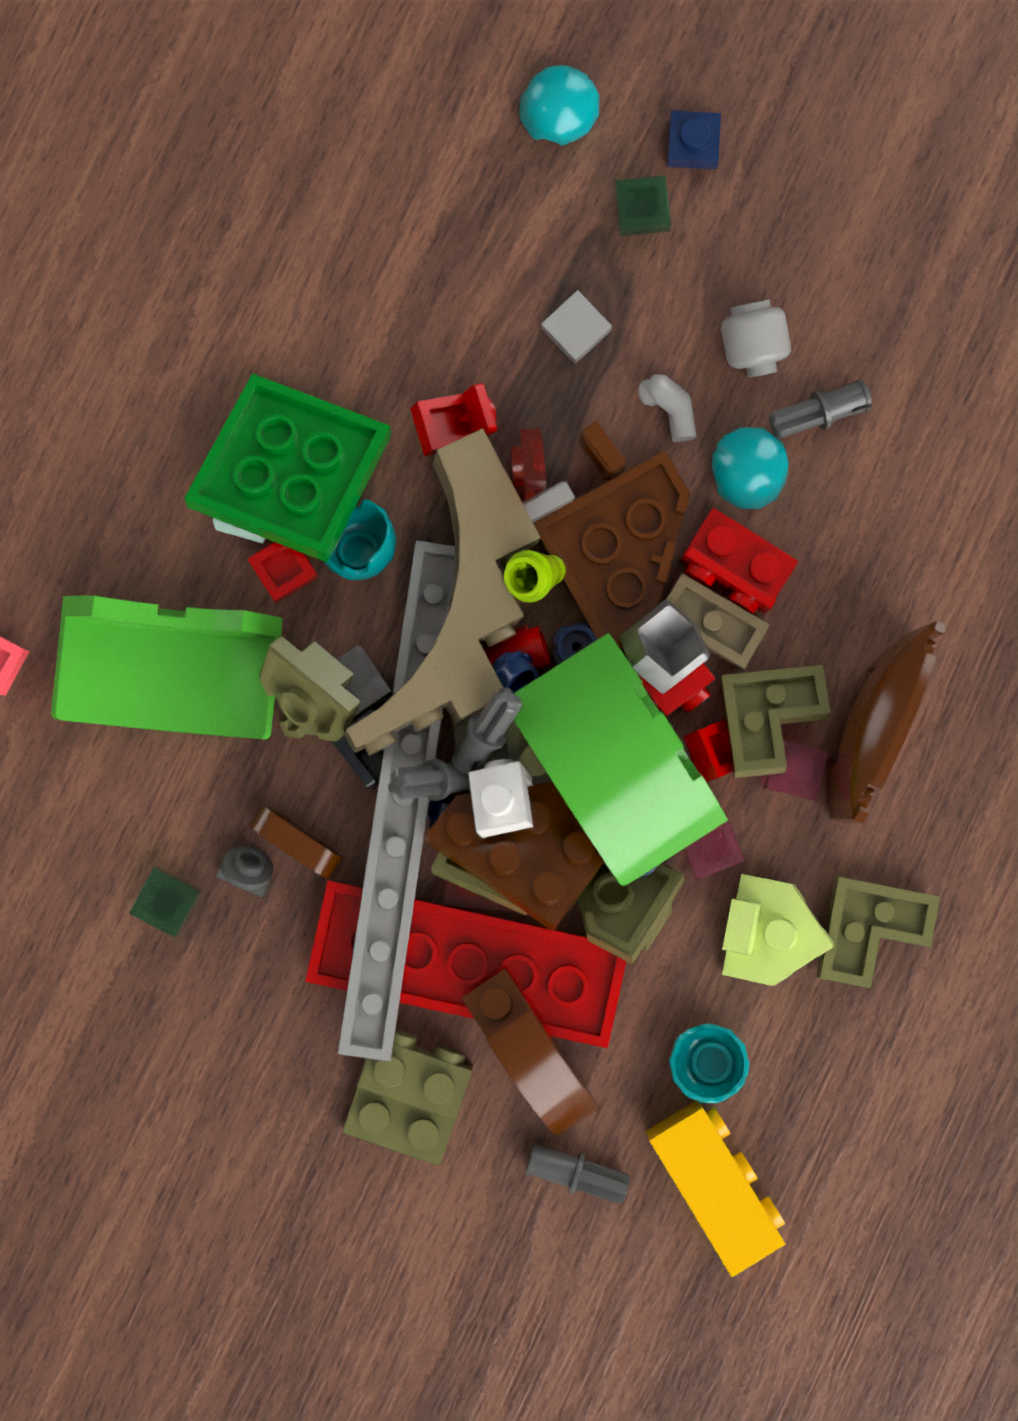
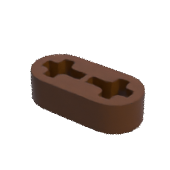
[249,804,343,879]

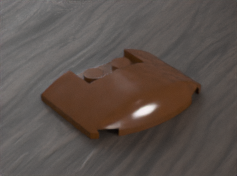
[826,621,947,824]

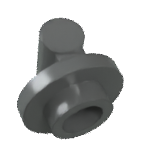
[217,846,274,898]

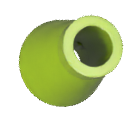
[504,550,566,602]

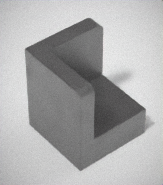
[619,600,710,694]
[337,646,393,723]

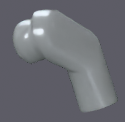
[638,374,697,442]

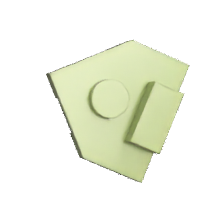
[722,874,835,986]

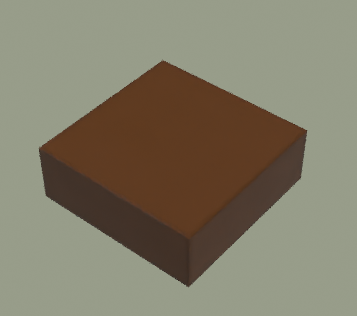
[580,421,627,481]

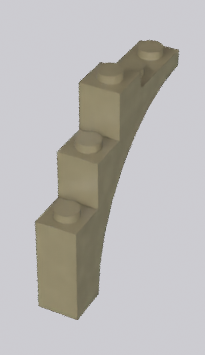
[344,428,540,756]

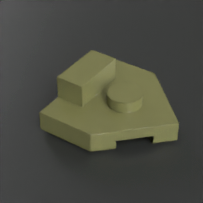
[259,636,361,741]
[577,863,684,965]

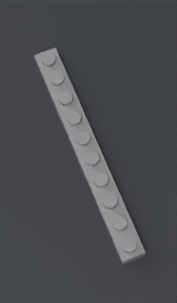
[338,540,455,1061]

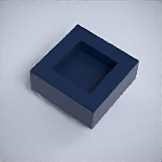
[667,110,721,170]

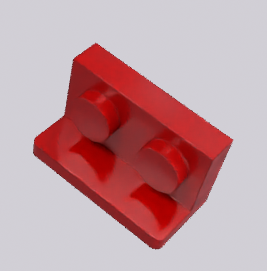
[679,507,799,615]

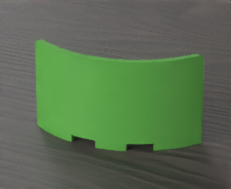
[51,595,283,740]
[514,633,728,886]

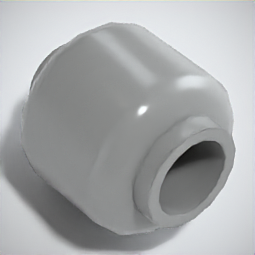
[721,299,791,378]

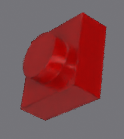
[247,542,319,604]
[683,719,732,783]

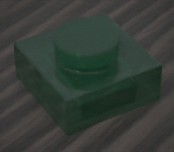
[614,175,671,237]
[129,867,202,937]

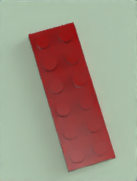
[305,880,626,1049]

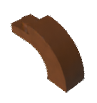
[462,969,600,1136]

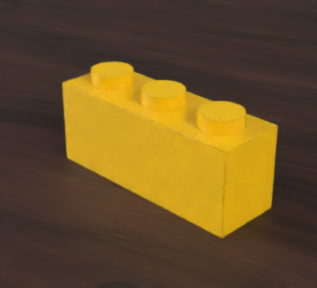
[646,1101,786,1277]

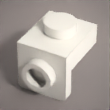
[469,759,533,838]

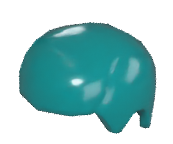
[520,65,600,146]
[712,427,789,509]
[325,499,397,581]
[669,1024,750,1104]

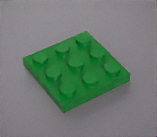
[184,373,391,562]

